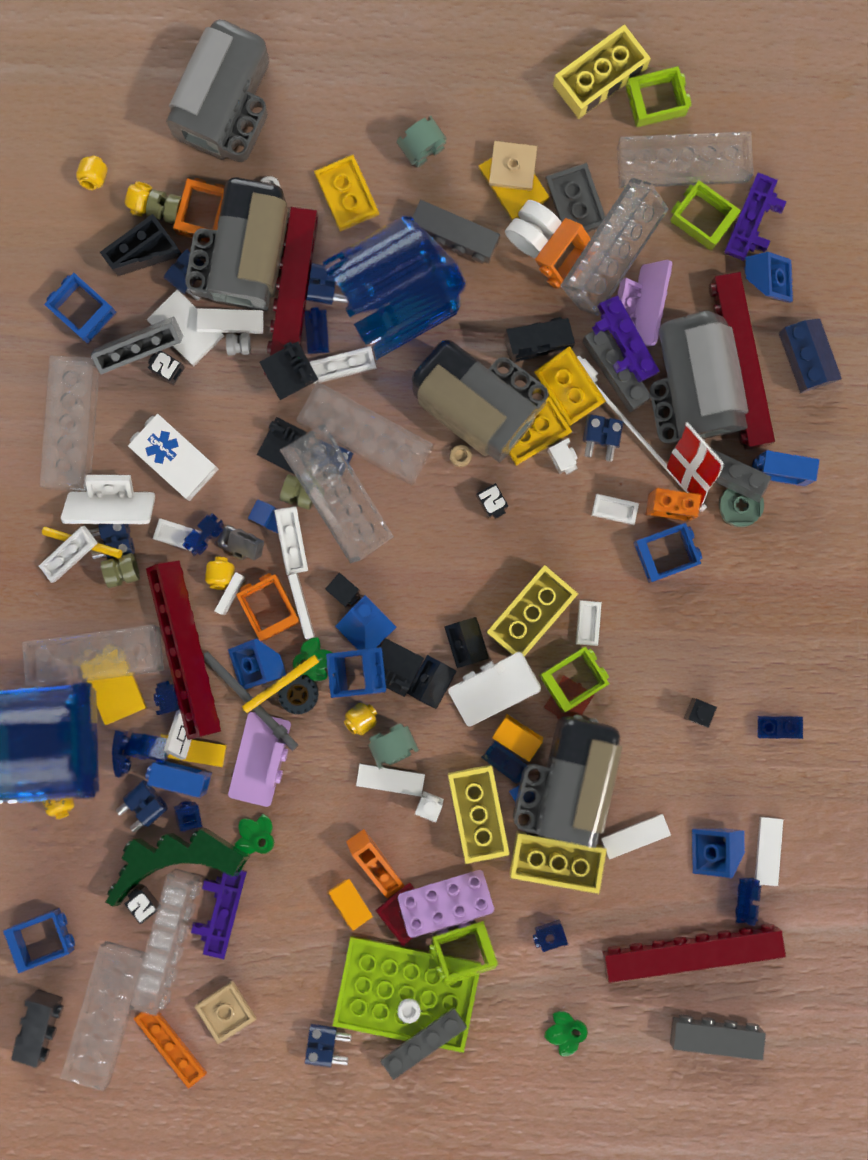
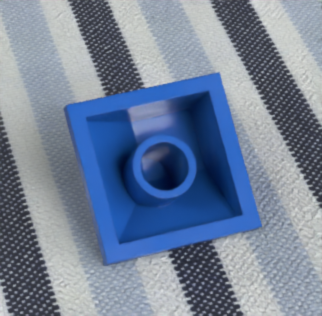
[744,252,793,303]
[335,595,397,650]
[228,639,286,690]
[692,829,745,878]

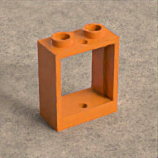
[173,178,225,243]
[535,218,597,291]
[645,488,701,522]
[236,573,300,642]

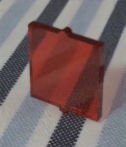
[543,675,594,720]

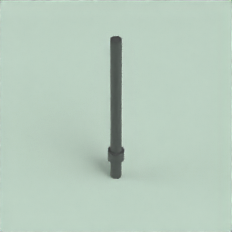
[204,651,299,751]

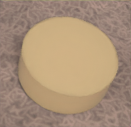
[450,445,472,467]

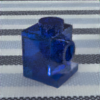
[153,681,180,715]
[174,801,202,832]
[532,919,568,952]

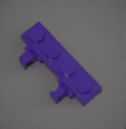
[724,172,787,261]
[592,295,660,383]
[191,870,247,959]

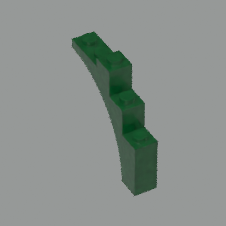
[105,828,250,907]

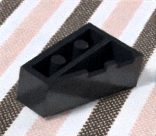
[100,214,182,276]
[504,317,575,363]
[11,990,64,1068]

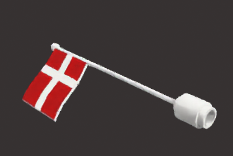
[577,355,723,512]

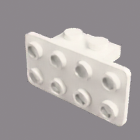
[61,475,155,524]
[448,652,541,726]

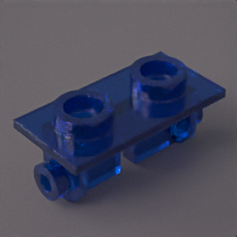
[305,307,329,354]
[182,513,224,556]
[735,878,762,926]

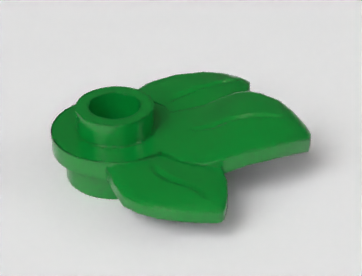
[292,637,332,681]
[235,814,274,854]
[544,1011,588,1056]

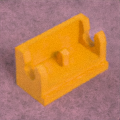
[492,713,543,762]
[327,879,373,931]

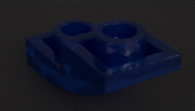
[758,716,803,739]
[112,729,132,778]
[124,733,169,763]

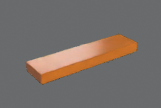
[133,1003,207,1089]

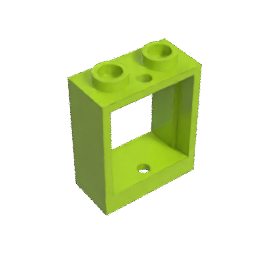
[626,66,691,128]
[670,180,741,251]
[539,646,609,712]
[429,921,498,985]

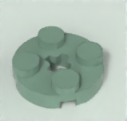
[719,488,764,527]

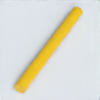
[42,527,122,558]
[242,655,319,713]

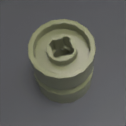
[146,189,182,224]
[280,474,318,510]
[101,553,140,588]

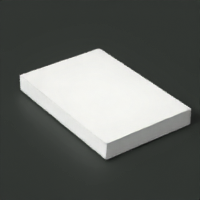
[147,289,224,366]

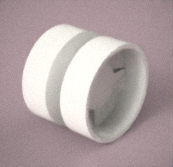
[505,200,562,258]

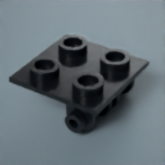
[259,341,319,401]
[257,417,315,475]
[381,638,424,697]

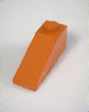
[346,829,405,899]

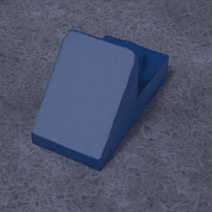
[248,499,278,534]

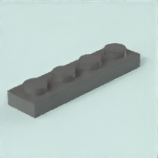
[380,1007,467,1080]

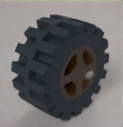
[278,675,319,715]

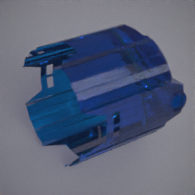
[323,216,466,360]
[0,682,99,804]

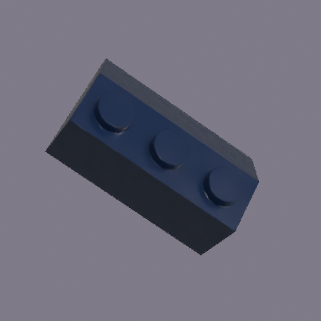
[779,318,842,394]

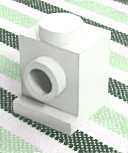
[547,438,578,475]
[415,791,444,822]

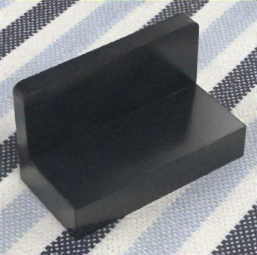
[444,617,489,668]
[407,655,456,709]

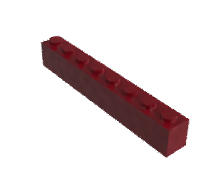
[264,207,319,382]
[709,271,775,450]
[146,560,221,740]
[602,924,786,983]

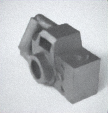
[217,525,264,560]

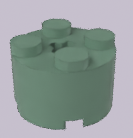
[396,116,447,168]
[368,723,419,769]

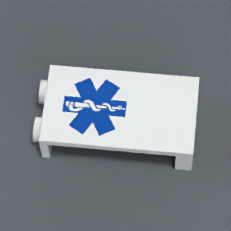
[128,414,219,501]

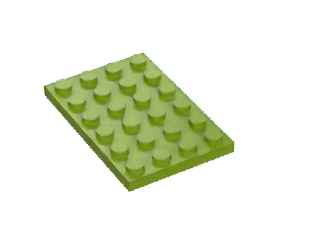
[333,936,481,1053]

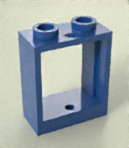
[44,273,117,344]
[752,450,820,486]
[633,523,702,583]
[326,647,387,698]
[145,760,212,798]
[3,908,75,974]

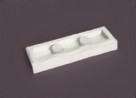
[197,308,263,334]
[310,346,376,384]
[274,506,308,575]
[39,526,98,583]
[288,573,315,639]
[356,764,425,796]
[601,814,671,860]
[754,817,783,886]

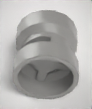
[226,333,251,356]

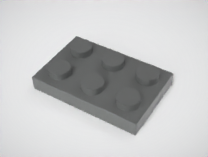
[545,163,608,232]

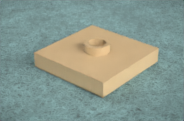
[489,141,537,191]
[194,980,256,1044]

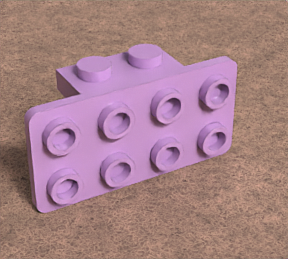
[618,260,672,347]
[228,712,291,807]
[398,870,494,938]

